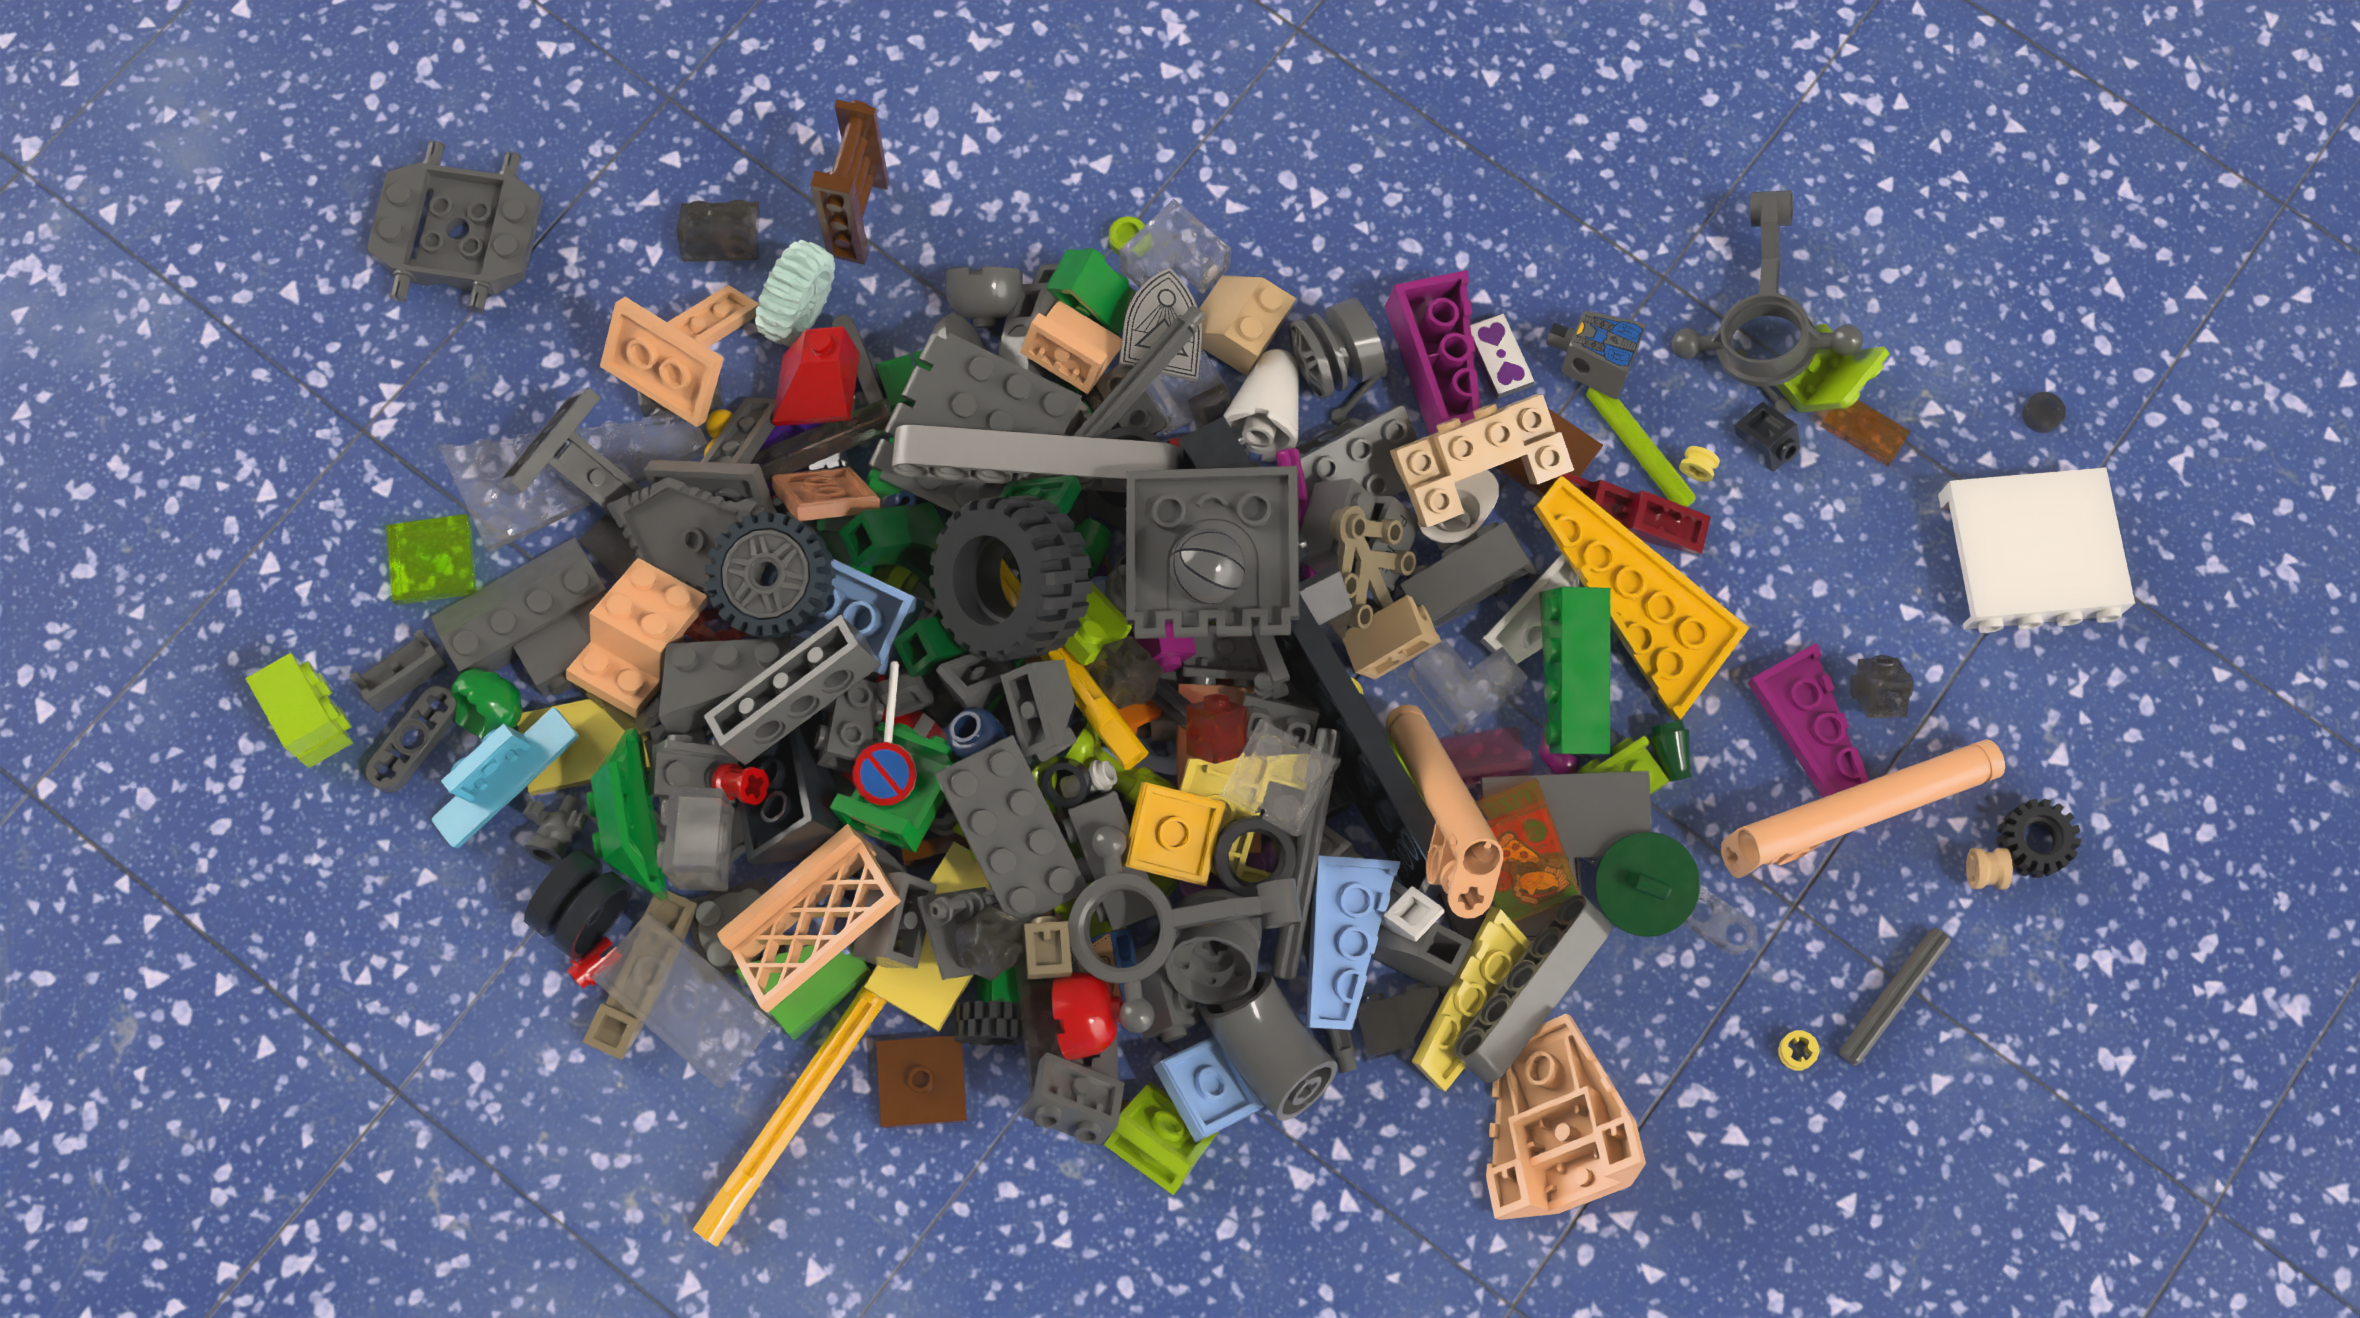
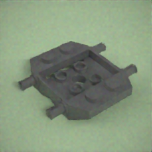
[367,140,543,313]

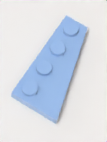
[1306,855,1401,1030]

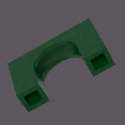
[839,502,971,678]

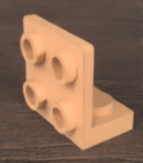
[1020,301,1122,394]

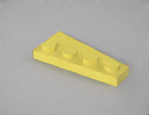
[1411,906,1531,1092]

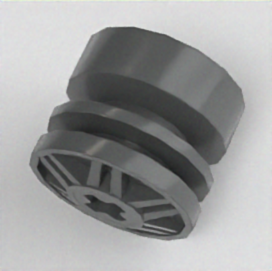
[1288,297,1386,399]
[1166,889,1263,1004]

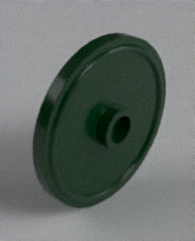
[1594,831,1701,937]

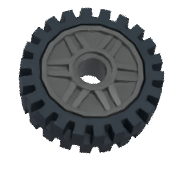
[705,512,836,639]

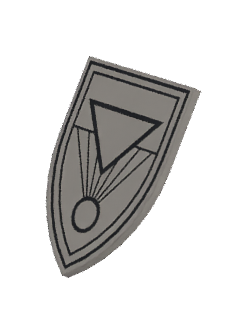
[1119,268,1202,382]

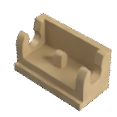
[1342,595,1441,680]

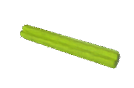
[1586,387,1696,507]

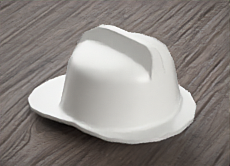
[1418,470,1499,551]

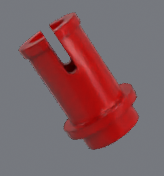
[566,936,623,989]

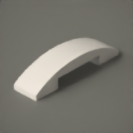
[1319,825,1444,942]

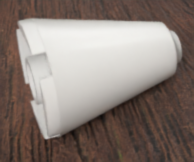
[1223,349,1298,462]

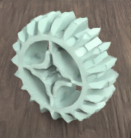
[755,240,835,347]

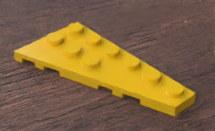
[1533,475,1749,721]

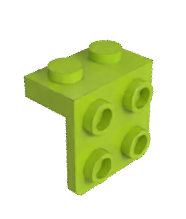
[1775,323,1890,413]

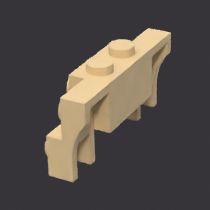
[1390,394,1574,528]

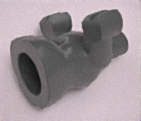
[523,795,588,867]

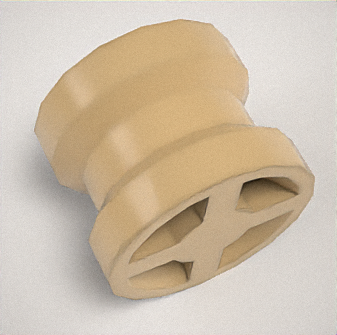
[1966,848,2013,890]

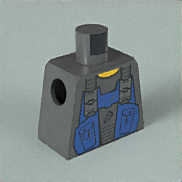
[1546,311,1646,400]

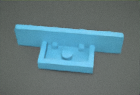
[432,708,579,849]

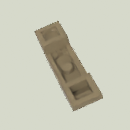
[582,890,697,1060]

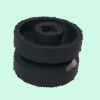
[524,849,632,960]

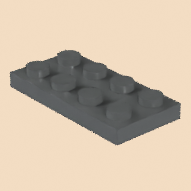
[934,735,1087,930]

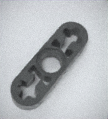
[366,686,456,793]

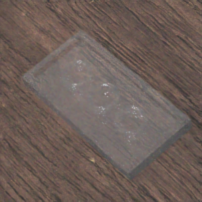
[591,912,778,1090]

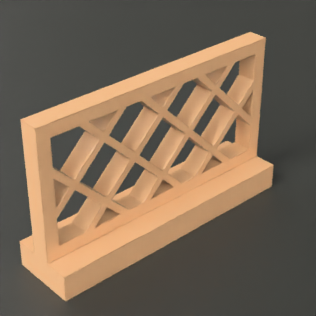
[716,824,901,1013]

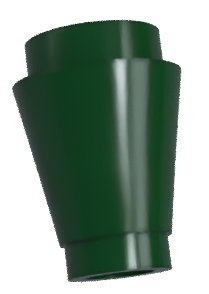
[1649,720,1692,782]

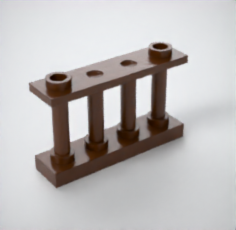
[810,99,889,265]

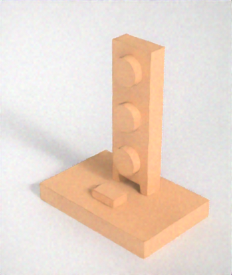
[600,285,759,427]

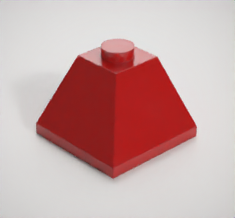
[772,326,860,426]

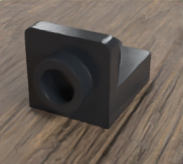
[1734,401,1800,471]

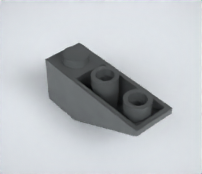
[1371,922,1472,995]

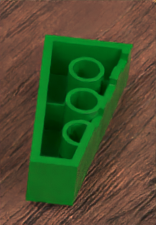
[1539,587,1611,754]

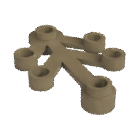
[1330,505,1416,629]

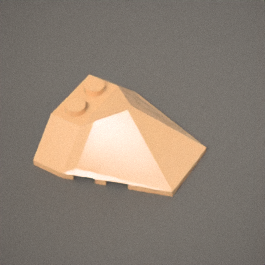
[1486,1014,1646,1220]

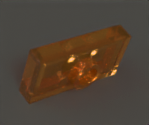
[1820,400,1911,466]

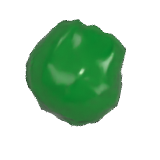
[451,668,523,740]

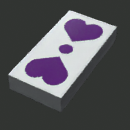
[1470,314,1534,399]

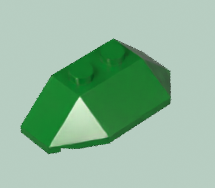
[586,728,668,901]

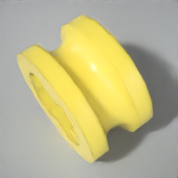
[1679,446,1720,482]
[1778,1030,1819,1071]

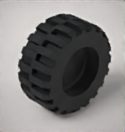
[929,495,1093,661]

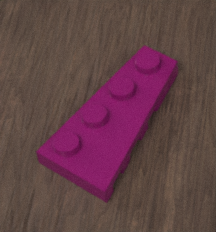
[1748,643,1869,798]

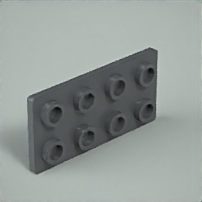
[1295,405,1418,501]

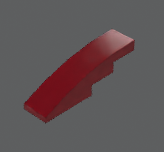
[1546,473,1711,555]

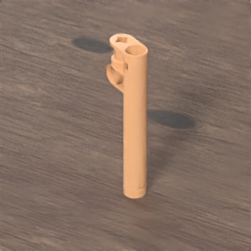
[1386,704,1503,918]
[1721,739,2005,878]

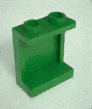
[830,722,959,853]

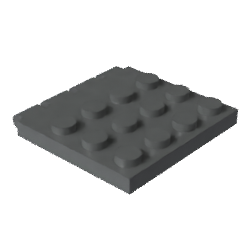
[868,332,1082,515]
[1126,466,1299,639]

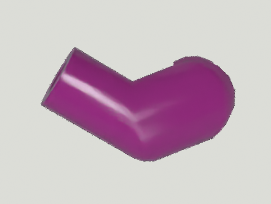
[1539,719,1579,774]

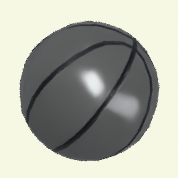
[1169,529,1246,604]

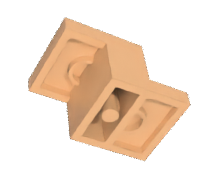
[566,558,708,718]

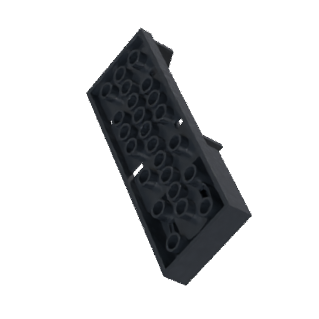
[1179,416,1488,900]

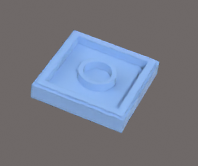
[1153,1036,1264,1143]

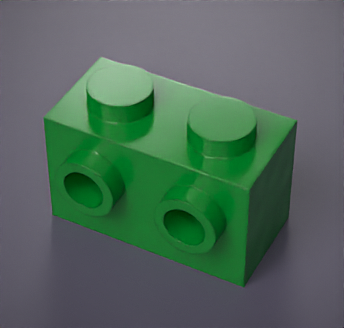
[1046,248,1136,335]

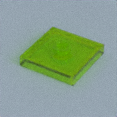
[386,514,477,605]

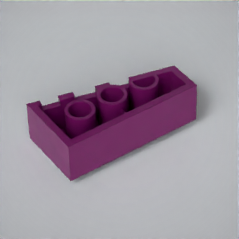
[1384,270,1480,435]

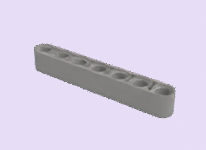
[892,425,1180,493]

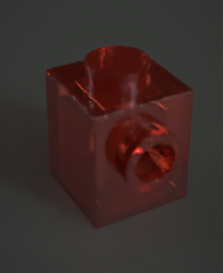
[1186,694,1247,764]

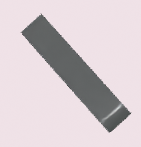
[1454,894,1611,1083]

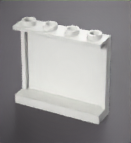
[1938,468,2135,633]

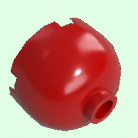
[1052,972,1124,1060]

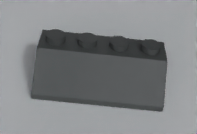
[431,537,608,674]

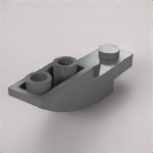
[998,263,1059,378]

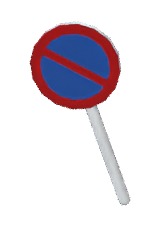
[853,661,917,806]

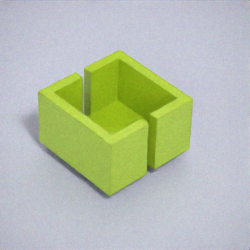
[245,653,353,768]

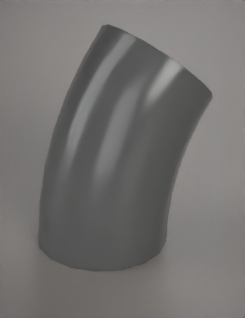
[1200,972,1338,1121]

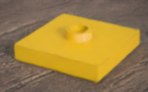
[1122,782,1226,886]

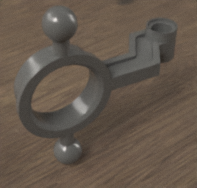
[1671,190,1863,387]
[1068,825,1302,1033]

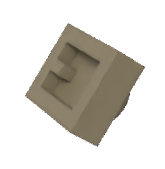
[1022,916,1072,979]

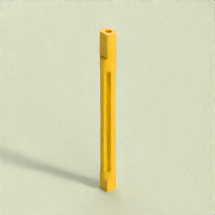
[1000,559,1148,770]
[693,966,887,1247]

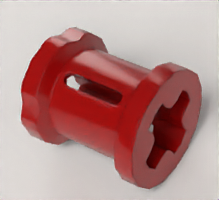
[712,763,769,805]

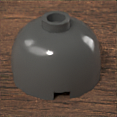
[945,266,1023,328]

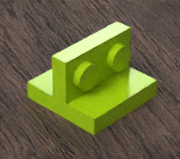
[1104,1081,1219,1196]

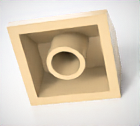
[1199,275,1296,377]

